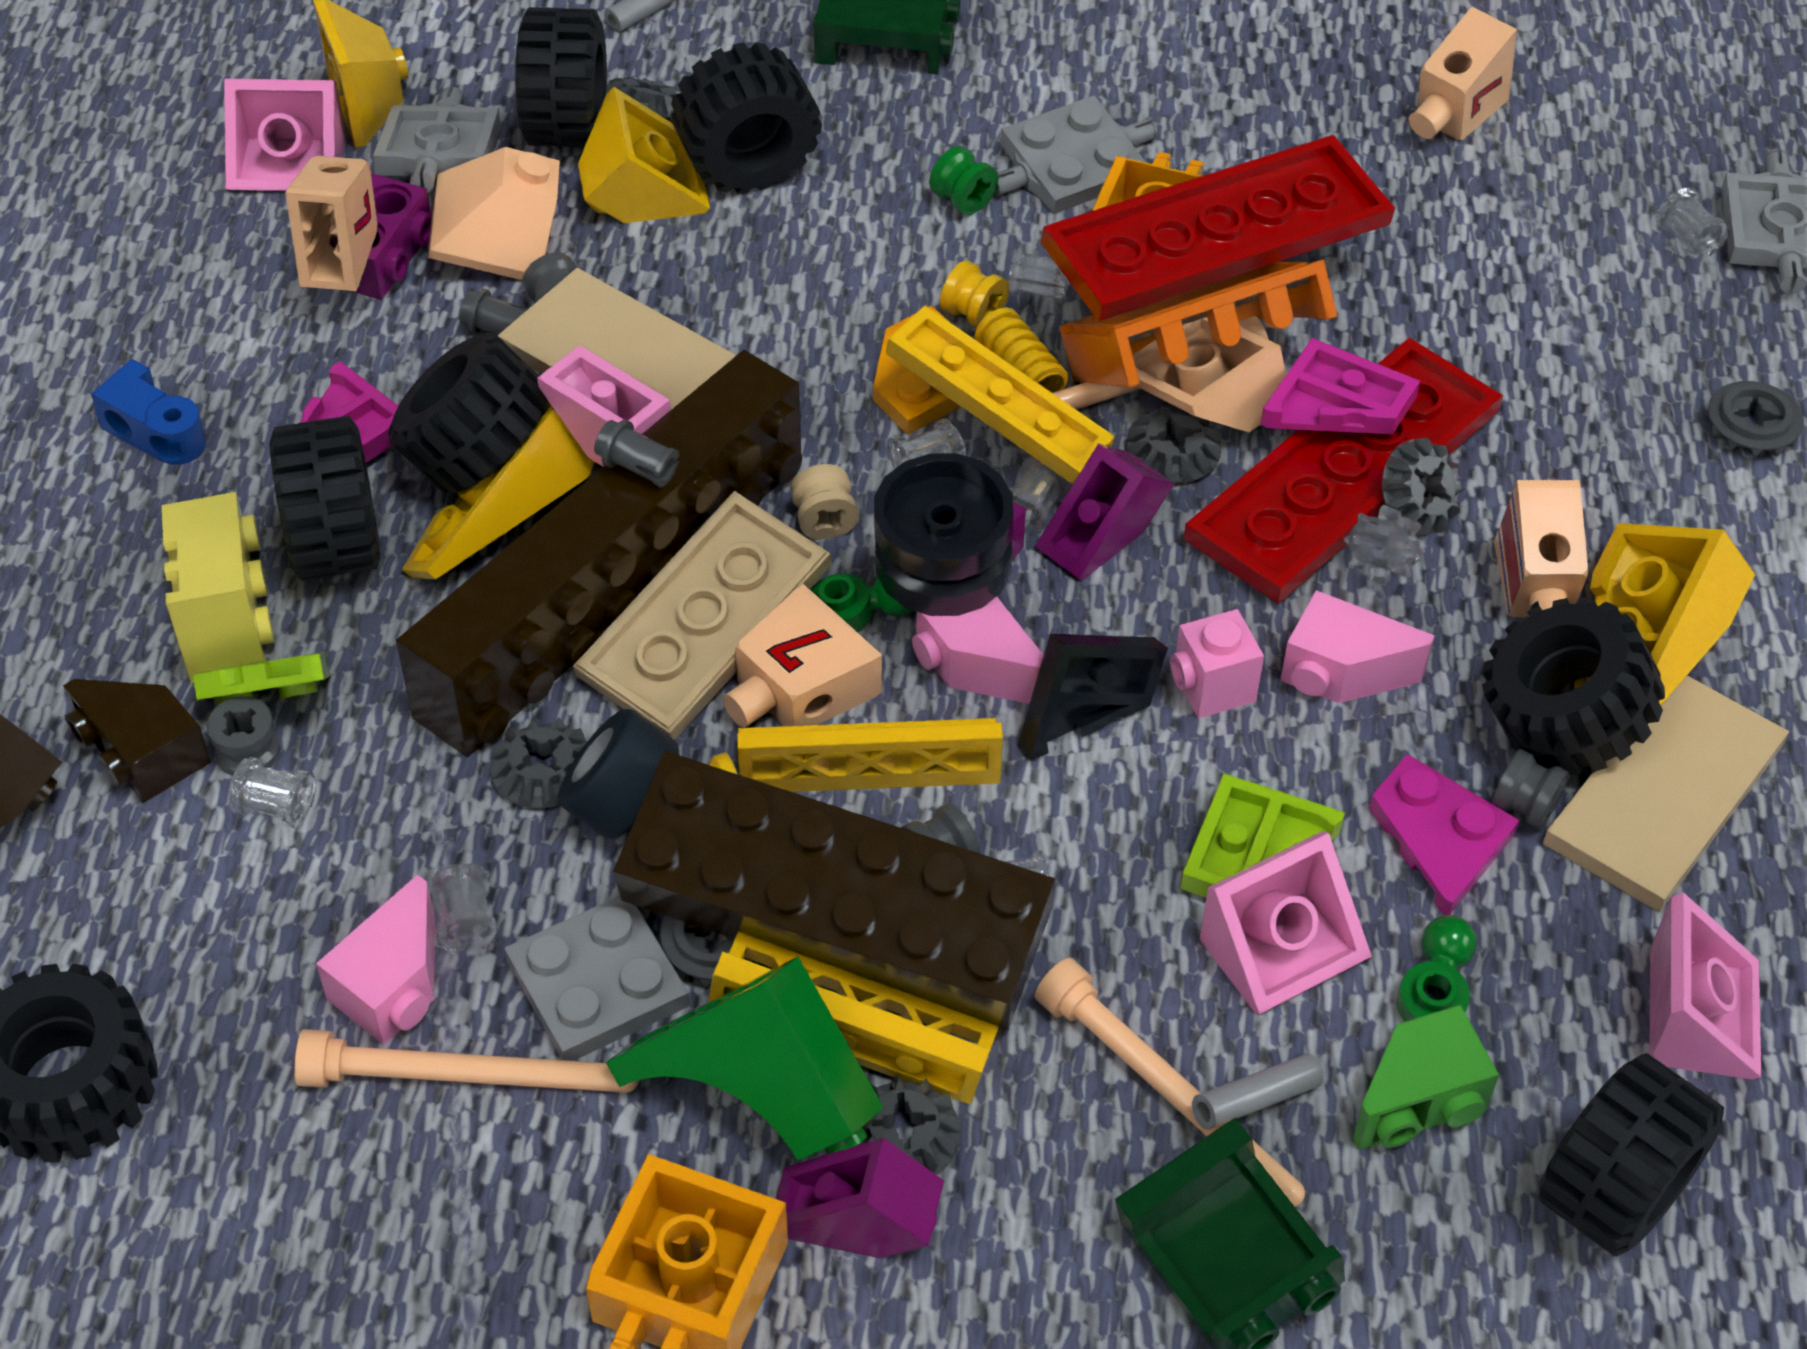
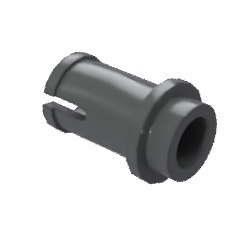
[459,289,528,335]
[594,420,680,487]

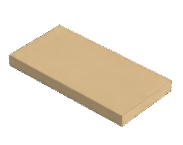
[498,268,736,410]
[573,491,832,740]
[1543,675,1789,913]

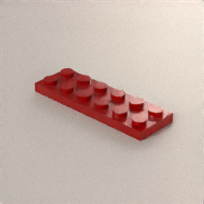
[1041,135,1396,321]
[1184,337,1503,604]

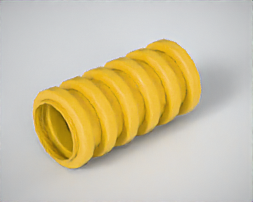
[974,307,1068,393]

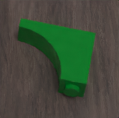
[606,957,884,1161]

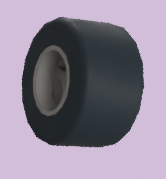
[558,709,679,839]

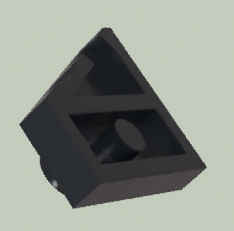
[1018,634,1168,757]

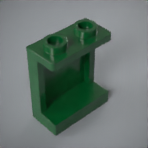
[814,0,961,75]
[1114,1117,1345,1349]

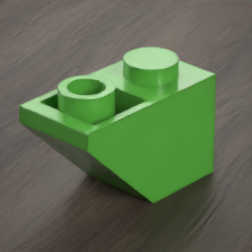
[1353,1005,1499,1150]

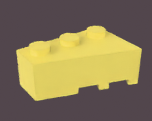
[161,492,275,683]

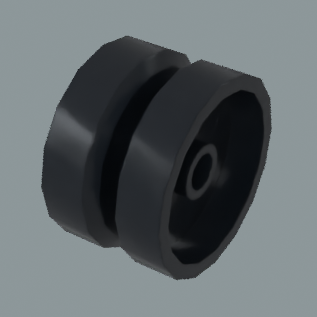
[874,453,1013,616]

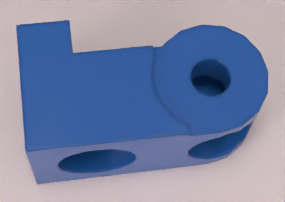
[91,359,206,465]

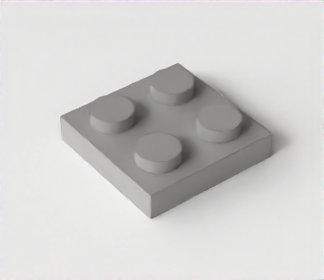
[504,896,690,1061]

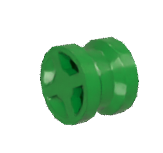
[929,146,999,216]

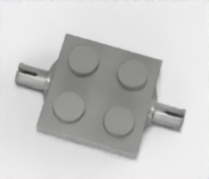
[373,86,501,193]
[994,95,1158,214]
[1721,149,1807,294]

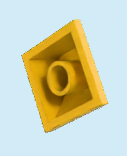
[313,0,409,148]
[578,87,710,223]

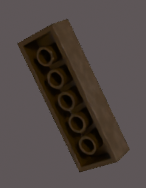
[613,751,1055,1031]

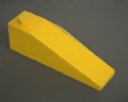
[402,401,595,580]
[1574,523,1755,705]

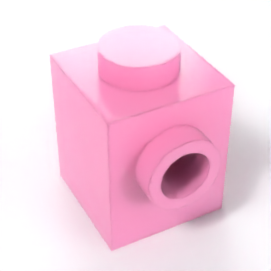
[1170,609,1264,718]

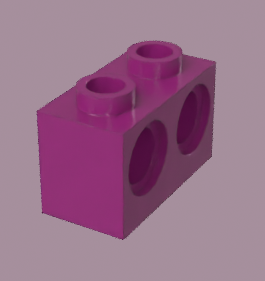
[330,173,432,300]

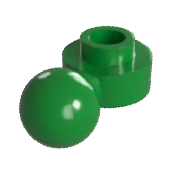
[811,573,913,632]
[1396,915,1477,1022]

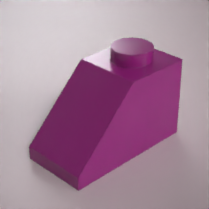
[1035,443,1174,580]
[775,1138,944,1258]

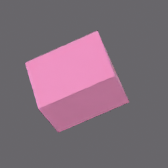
[224,79,347,191]
[1199,831,1372,1014]
[1649,892,1761,1080]

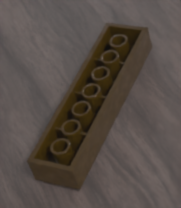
[396,349,802,758]

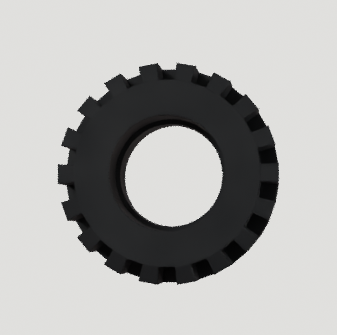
[515,7,607,147]
[671,42,822,194]
[388,332,548,494]
[269,415,381,581]
[1482,597,1665,775]
[0,963,158,1162]
[1539,1053,1724,1257]

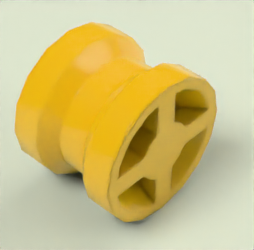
[940,260,1009,328]

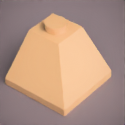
[427,147,560,280]
[1133,312,1286,433]

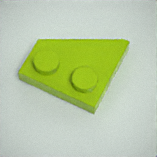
[192,651,330,707]
[1180,773,1345,897]

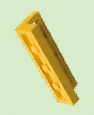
[886,305,1115,484]
[737,718,1003,792]
[708,931,999,1104]

